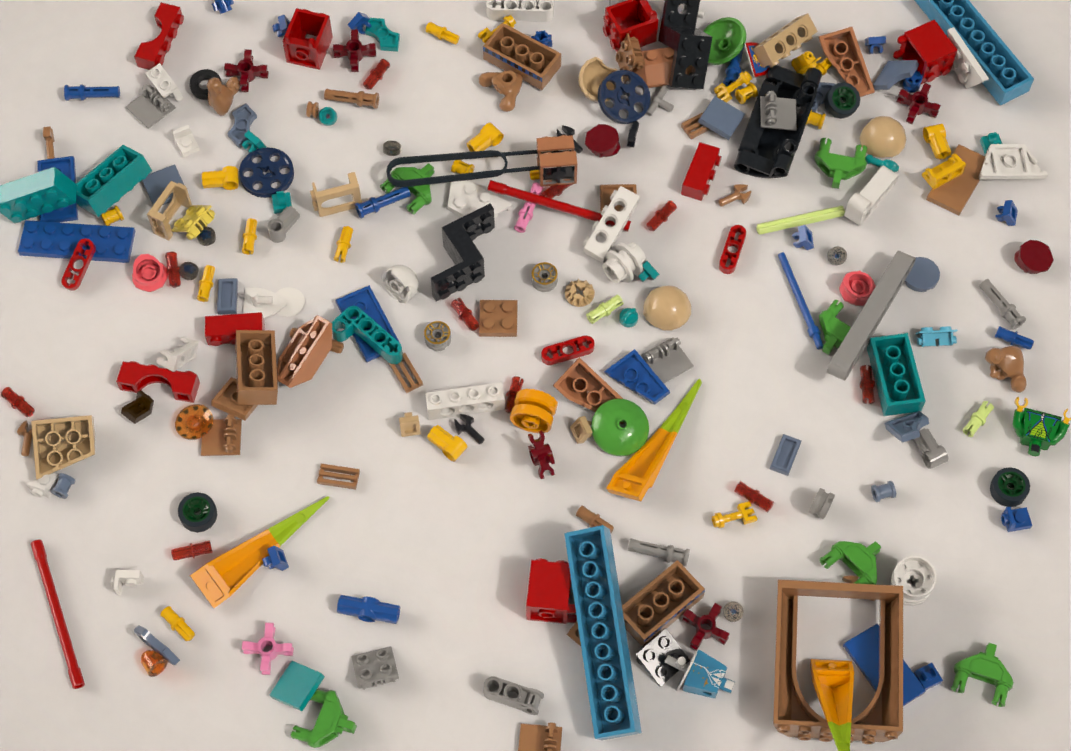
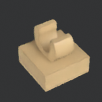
[399,412,421,437]
[570,416,593,444]

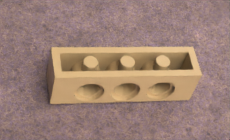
[752,13,818,67]

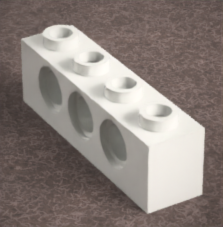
[582,186,640,263]
[425,382,505,420]

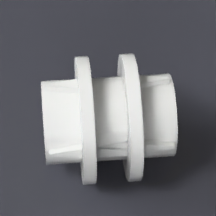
[602,242,647,283]

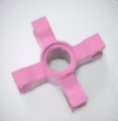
[242,623,294,675]

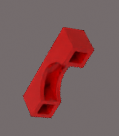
[134,2,184,70]
[116,361,200,403]

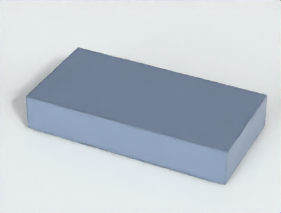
[217,278,238,315]
[770,434,802,476]

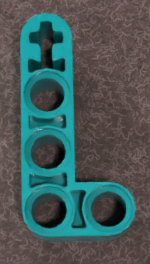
[332,306,403,365]

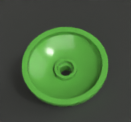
[703,17,746,65]
[591,399,649,457]

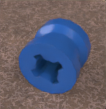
[903,70,923,93]

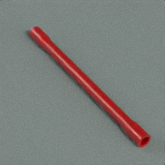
[487,180,631,232]
[31,540,85,689]

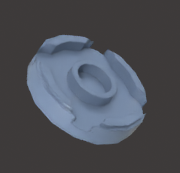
[905,257,940,292]

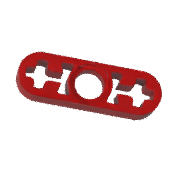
[719,225,746,274]
[62,238,96,291]
[541,335,595,365]

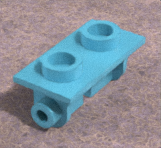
[916,326,958,347]

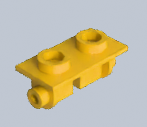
[791,51,821,74]

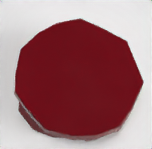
[585,124,621,158]
[1014,240,1054,274]

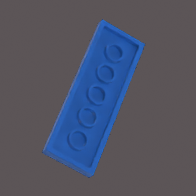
[18,220,136,263]

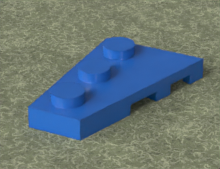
[604,349,670,404]

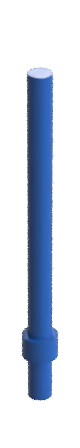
[778,252,824,350]

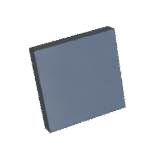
[698,96,745,140]
[142,164,184,205]

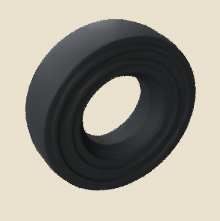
[190,69,222,100]

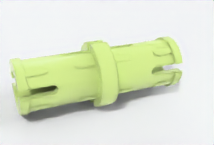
[586,295,624,324]
[962,401,994,437]

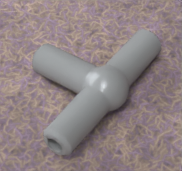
[646,85,674,116]

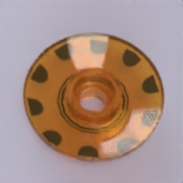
[175,404,214,440]

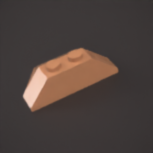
[627,47,693,88]
[277,315,332,388]

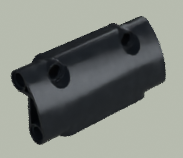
[734,65,822,178]

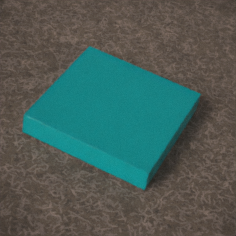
[270,661,325,711]

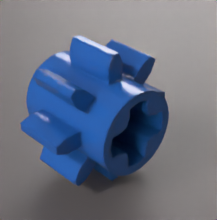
[212,0,234,14]
[531,30,552,47]

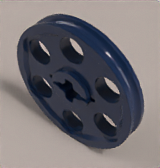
[598,70,650,124]
[239,147,294,198]

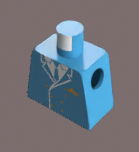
[683,650,735,698]

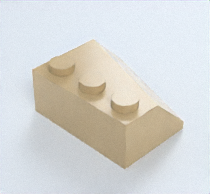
[31,415,95,480]

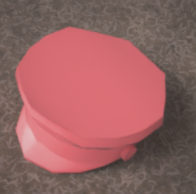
[132,254,168,292]
[839,271,876,306]

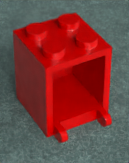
[603,0,658,52]
[282,8,333,70]
[893,19,958,84]
[526,558,577,624]

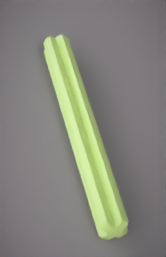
[756,206,845,234]

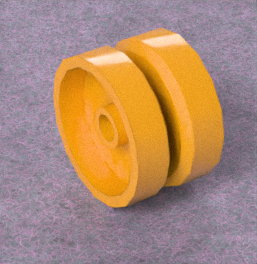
[510,389,558,433]

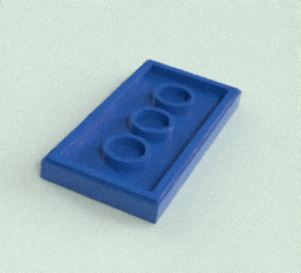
[37,156,78,223]
[335,285,400,362]
[843,623,926,706]

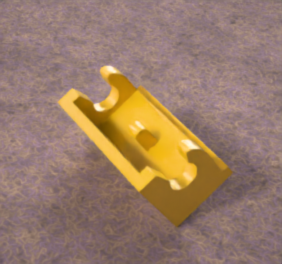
[922,153,966,190]

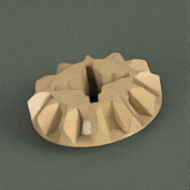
[565,278,595,307]

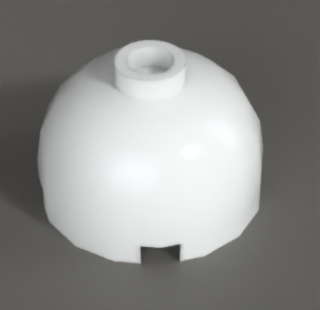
[382,265,419,303]

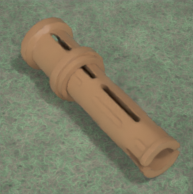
[324,89,379,109]

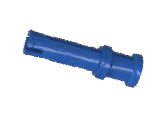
[723,45,745,87]
[64,84,120,101]
[355,187,411,219]

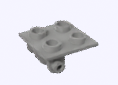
[126,84,176,129]
[760,91,797,131]
[641,337,694,383]
[351,646,399,690]

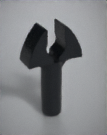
[627,121,639,148]
[556,125,583,153]
[454,414,485,444]

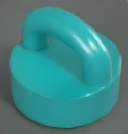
[619,308,638,328]

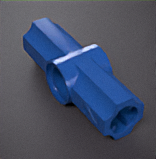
[337,595,401,624]

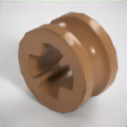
[306,101,319,118]

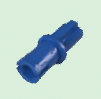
[995,326,1034,350]

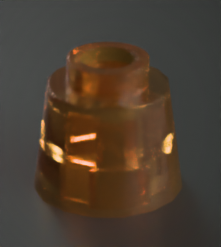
[141,650,168,677]

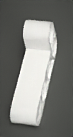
[486,0,554,22]
[844,166,899,226]

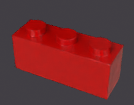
[681,142,722,201]
[205,312,265,346]

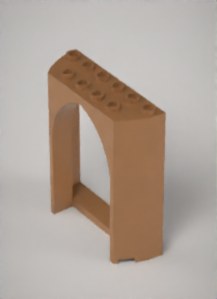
[773,580,903,744]

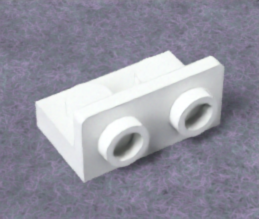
[146,63,183,102]

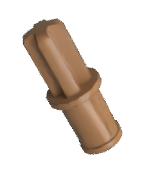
[576,505,614,533]

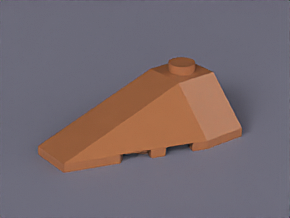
[819,27,875,97]
[553,357,624,425]

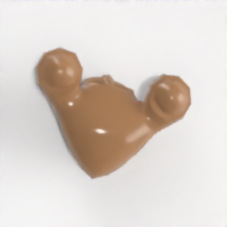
[479,70,523,112]
[207,77,240,116]
[985,346,1027,393]

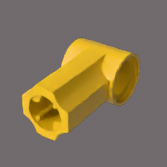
[466,122,504,152]
[923,124,951,160]
[202,166,239,190]
[427,425,468,462]

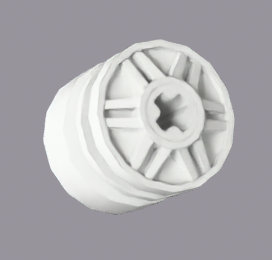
[889,555,937,606]

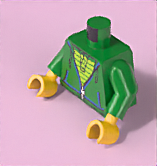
[1012,397,1071,457]

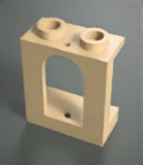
[310,172,362,217]
[147,181,192,241]

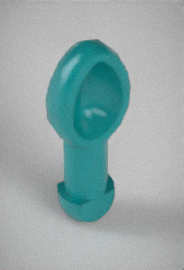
[865,155,899,172]

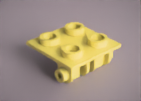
[171,205,215,240]

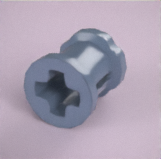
[51,473,76,499]
[871,481,896,502]

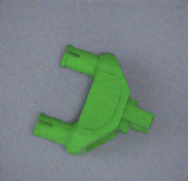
[814,138,867,189]
[380,163,435,215]
[819,300,851,355]
[820,541,881,585]
[951,643,1014,707]
[291,689,357,748]

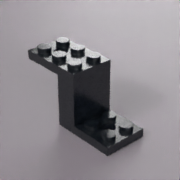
[658,0,713,89]
[431,203,495,302]

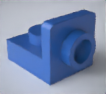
[1001,507,1032,532]

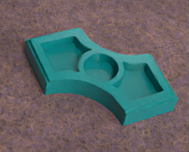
[365,18,400,52]

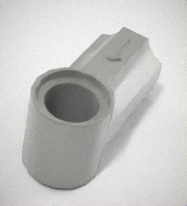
[268,206,300,243]
[914,428,948,469]

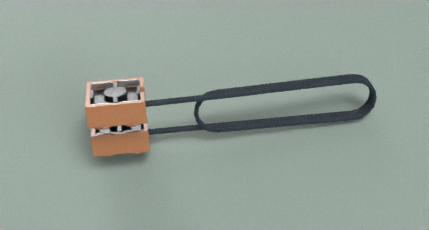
[386,135,577,187]

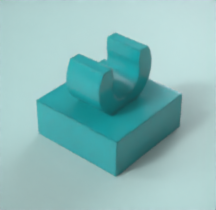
[242,130,266,153]
[980,132,1002,155]
[272,191,292,214]
[638,261,660,282]

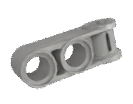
[483,676,544,715]

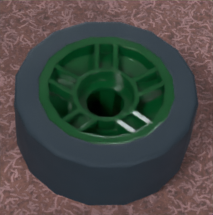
[824,82,861,119]
[990,467,1030,507]
[178,492,217,533]

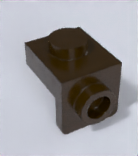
[121,390,154,424]

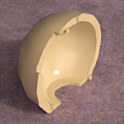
[578,57,623,102]
[859,116,906,158]
[643,286,691,330]

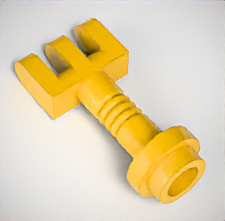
[478,15,516,43]
[714,71,752,103]
[712,501,758,528]

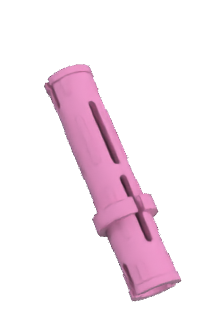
[514,182,543,233]

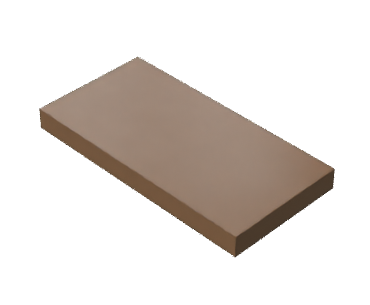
[926,144,985,216]

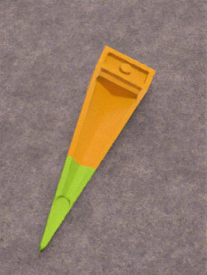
[606,379,702,502]
[189,496,329,608]
[810,659,854,751]

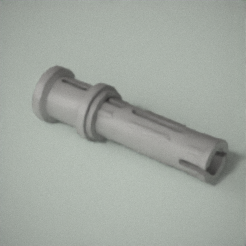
[979,279,1026,330]
[628,538,690,566]

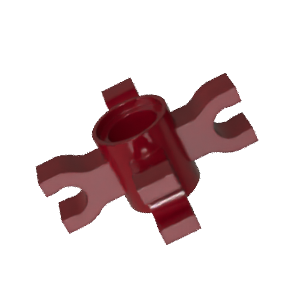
[333,29,376,72]
[224,49,269,92]
[896,83,941,124]
[528,430,555,479]
[682,603,730,651]

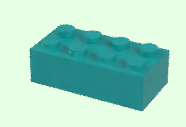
[76,145,152,217]
[0,167,77,223]
[867,333,926,416]

